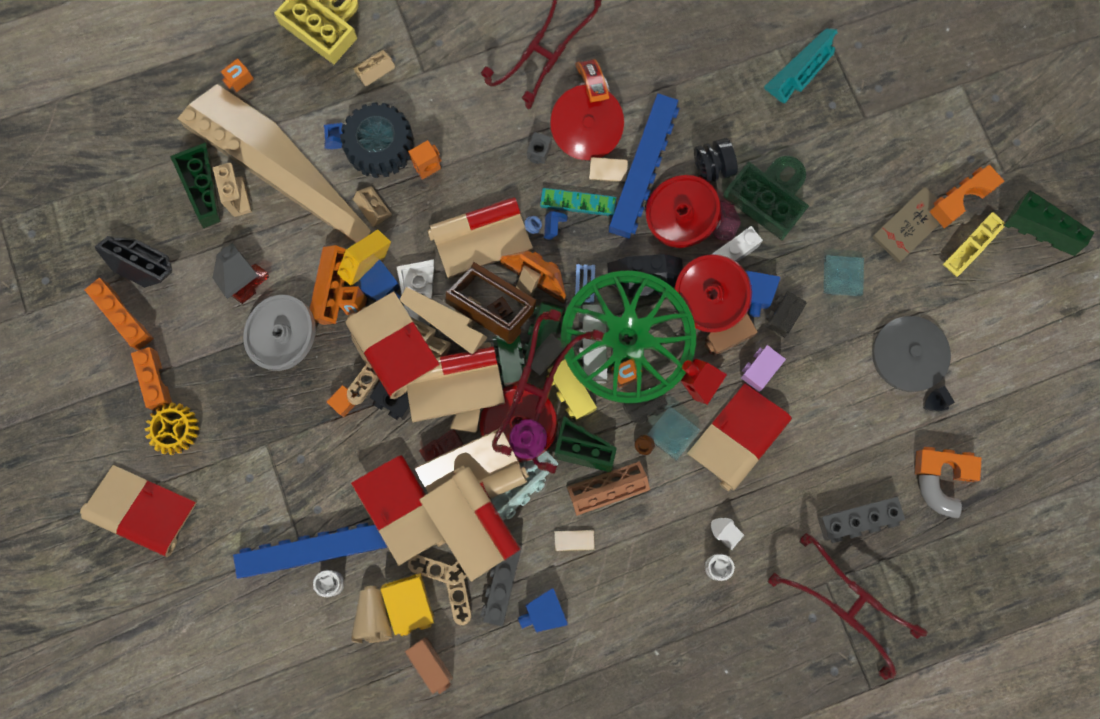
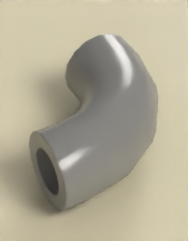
[919,475,962,518]

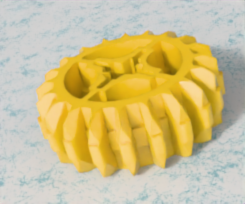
[145,403,200,455]

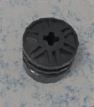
[694,138,738,183]

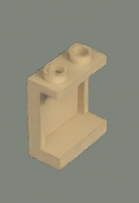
[212,163,252,217]

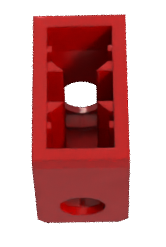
[681,359,727,405]

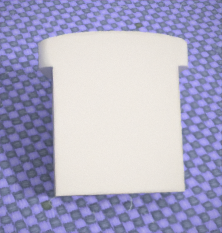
[711,518,744,550]

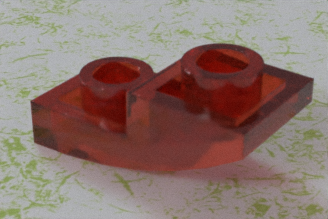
[232,264,269,304]
[419,429,464,462]

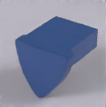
[324,123,343,149]
[544,211,568,240]

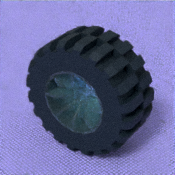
[340,102,414,178]

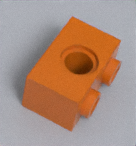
[408,140,441,180]

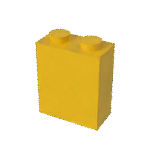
[337,229,391,286]
[381,573,434,636]

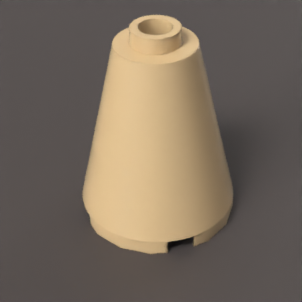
[351,586,392,643]

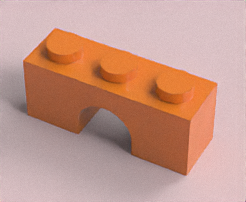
[131,347,172,411]
[915,447,982,482]

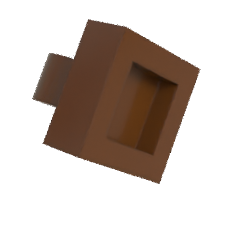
[487,296,513,320]

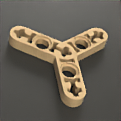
[347,334,379,405]
[408,555,472,625]

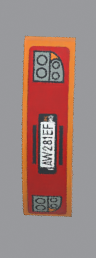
[575,59,609,102]

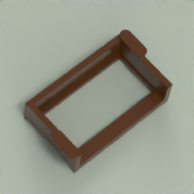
[445,262,536,344]

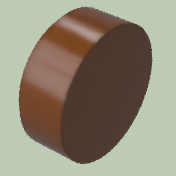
[634,435,655,455]

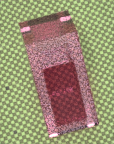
[713,200,741,241]

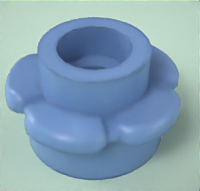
[524,216,542,234]

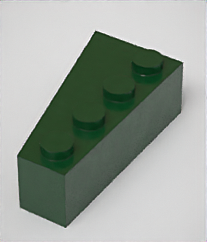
[170,143,221,229]
[1003,190,1095,256]

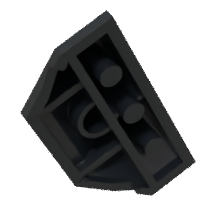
[95,236,172,288]
[607,254,683,297]

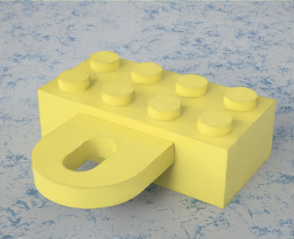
[274,0,359,64]

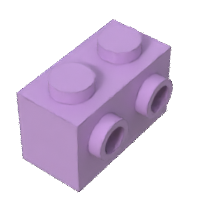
[741,345,786,392]

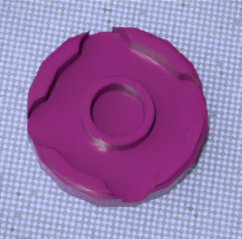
[509,420,547,459]

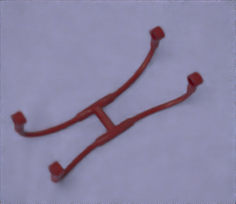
[481,0,602,110]
[492,309,604,474]
[767,533,928,680]

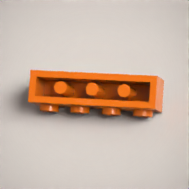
[310,245,346,325]

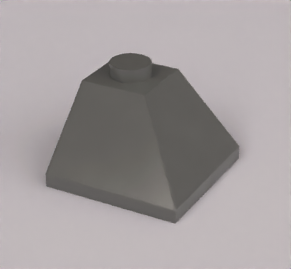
[212,243,258,299]

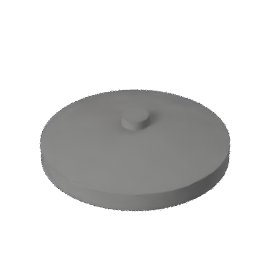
[243,295,316,371]

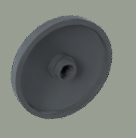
[872,316,951,392]

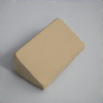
[353,50,395,86]
[589,157,628,182]
[353,186,392,227]
[516,265,541,307]
[554,530,595,551]

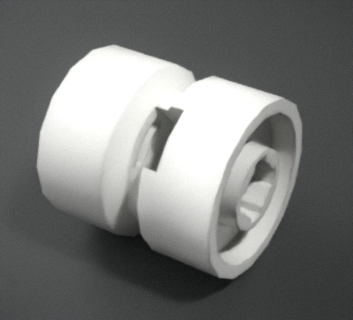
[704,554,735,581]
[313,570,345,597]

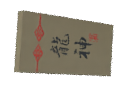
[872,187,940,263]

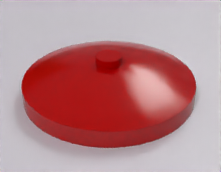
[550,85,624,160]
[646,175,721,248]
[675,255,752,332]
[480,385,558,463]

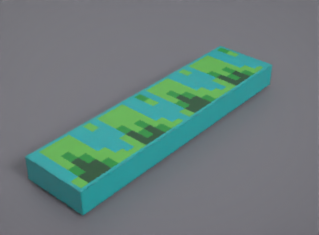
[540,188,616,217]

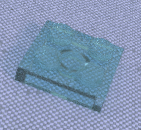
[823,255,864,296]
[647,406,700,461]

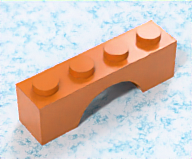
[929,164,1004,228]
[84,278,154,351]

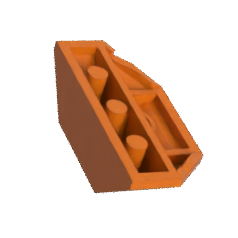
[500,251,566,303]

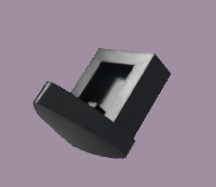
[923,386,955,412]

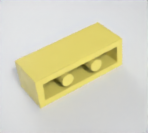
[546,360,597,422]

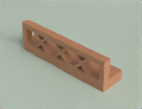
[567,461,650,516]

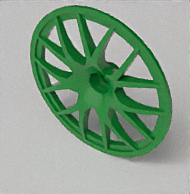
[561,271,696,403]

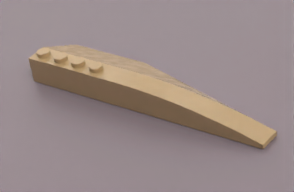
[178,84,372,243]

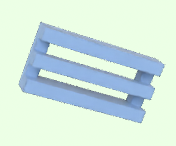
[575,264,595,303]

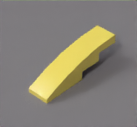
[942,212,1005,277]

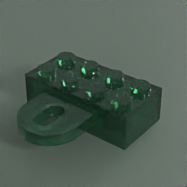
[723,156,809,241]

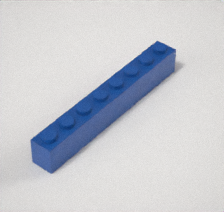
[609,93,680,239]
[233,523,388,579]

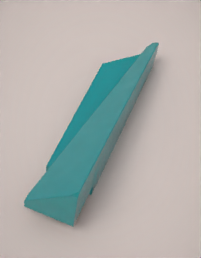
[764,28,838,103]

